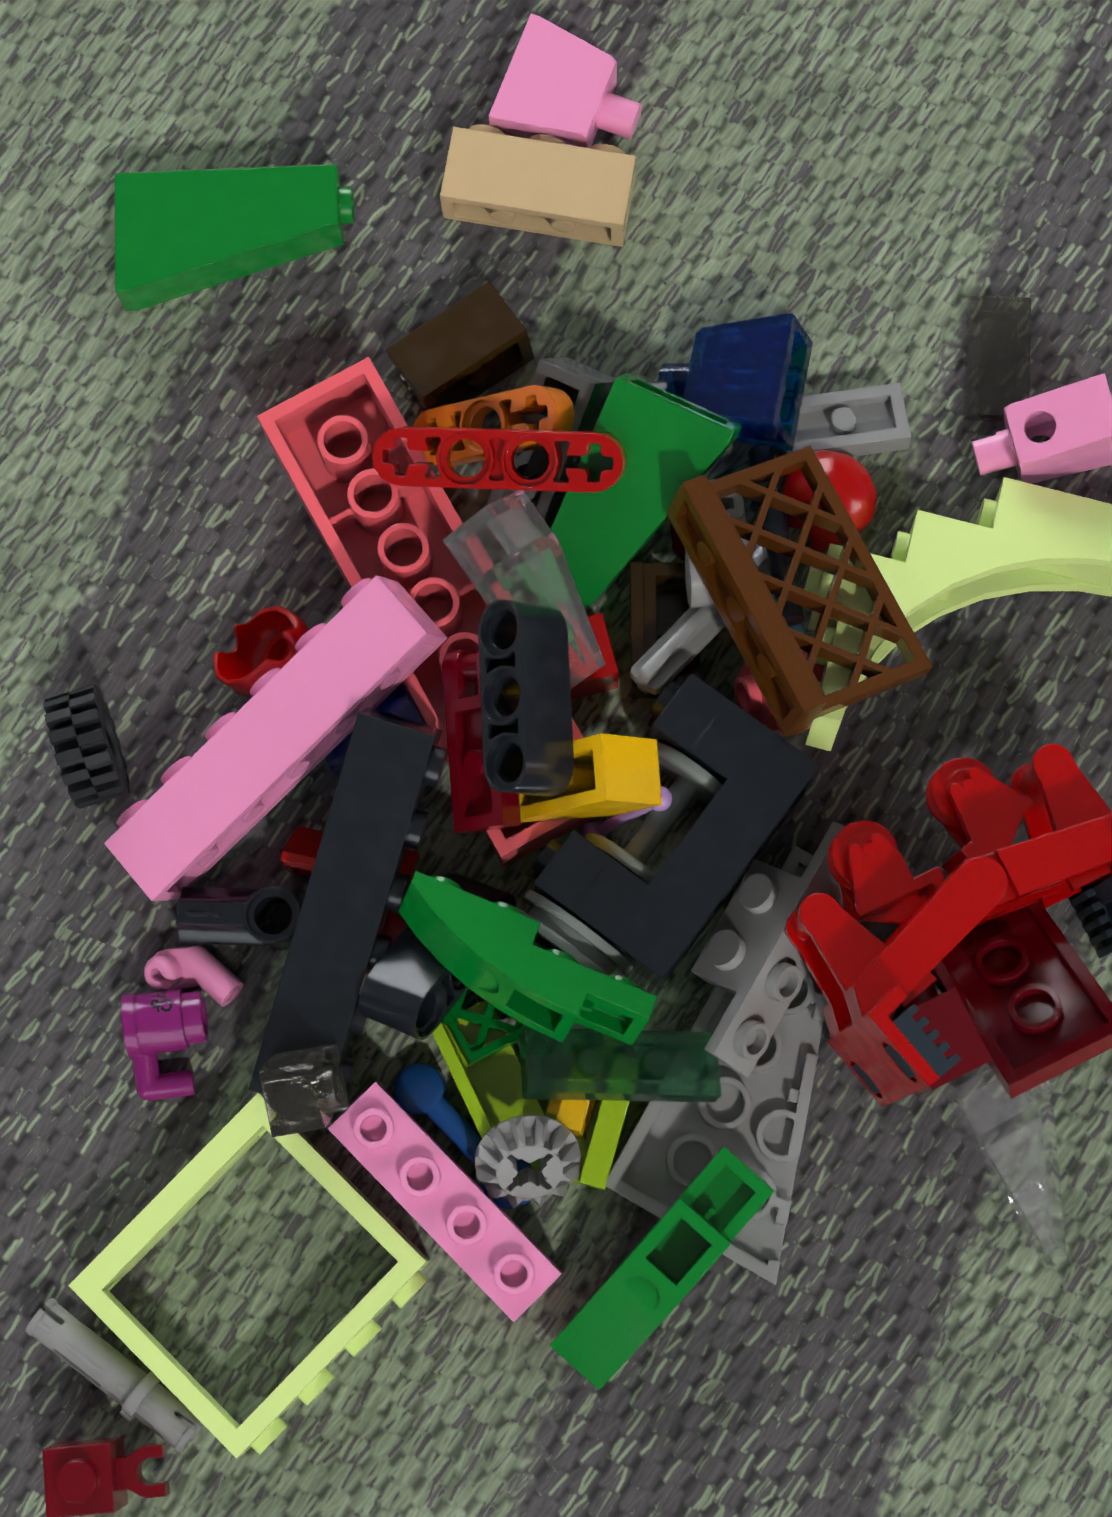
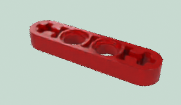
[372,426,627,493]

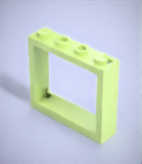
[68,1093,430,1459]

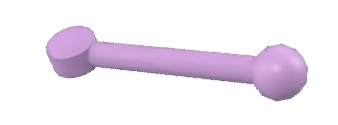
[580,786,672,837]

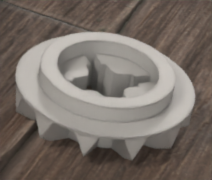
[475,1115,581,1209]

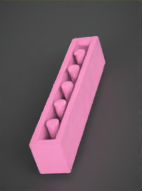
[104,575,447,901]

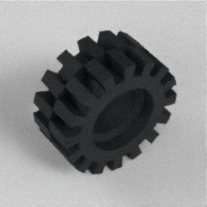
[44,684,130,809]

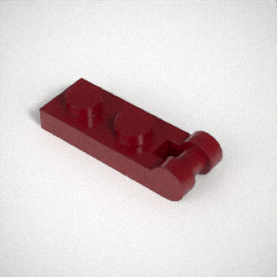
[442,648,521,833]

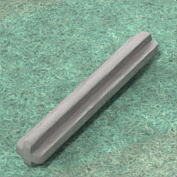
[630,514,810,695]

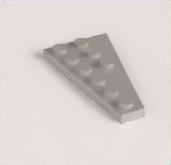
[606,845,828,1285]

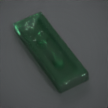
[519,1027,722,1102]

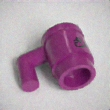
[121,989,209,1101]

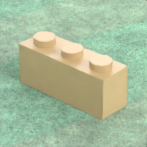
[440,124,636,247]

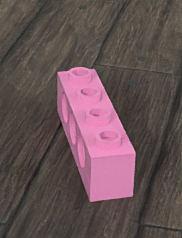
[328,1082,563,1322]

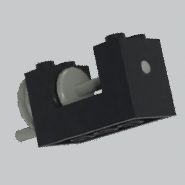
[519,672,820,1057]

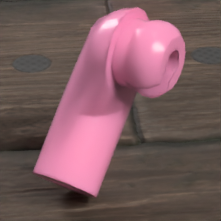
[144,945,244,1007]

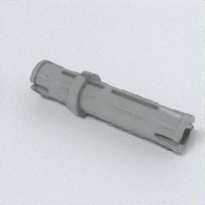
[25,1298,204,1454]

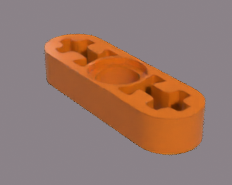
[413,385,575,467]

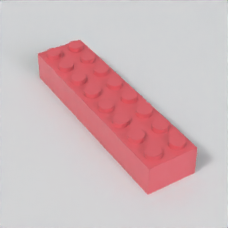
[257,357,595,867]

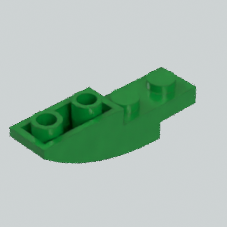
[398,871,657,1046]
[549,1145,774,1390]

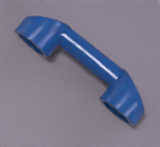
[394,1062,534,1210]

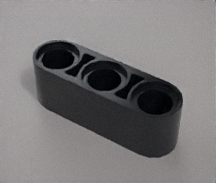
[478,599,574,797]
[359,872,516,1040]

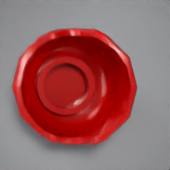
[783,450,877,552]
[213,606,309,698]

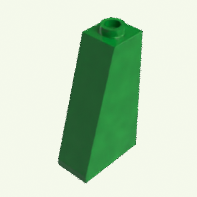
[115,164,355,311]
[525,373,742,617]

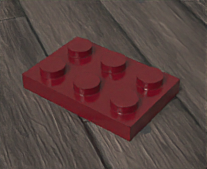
[931,902,1112,1099]

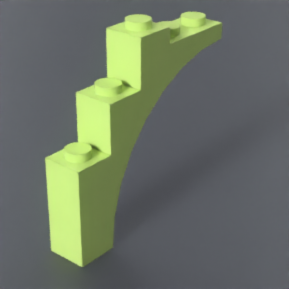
[804,477,1112,751]

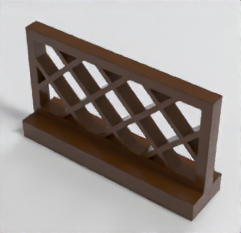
[667,446,933,737]

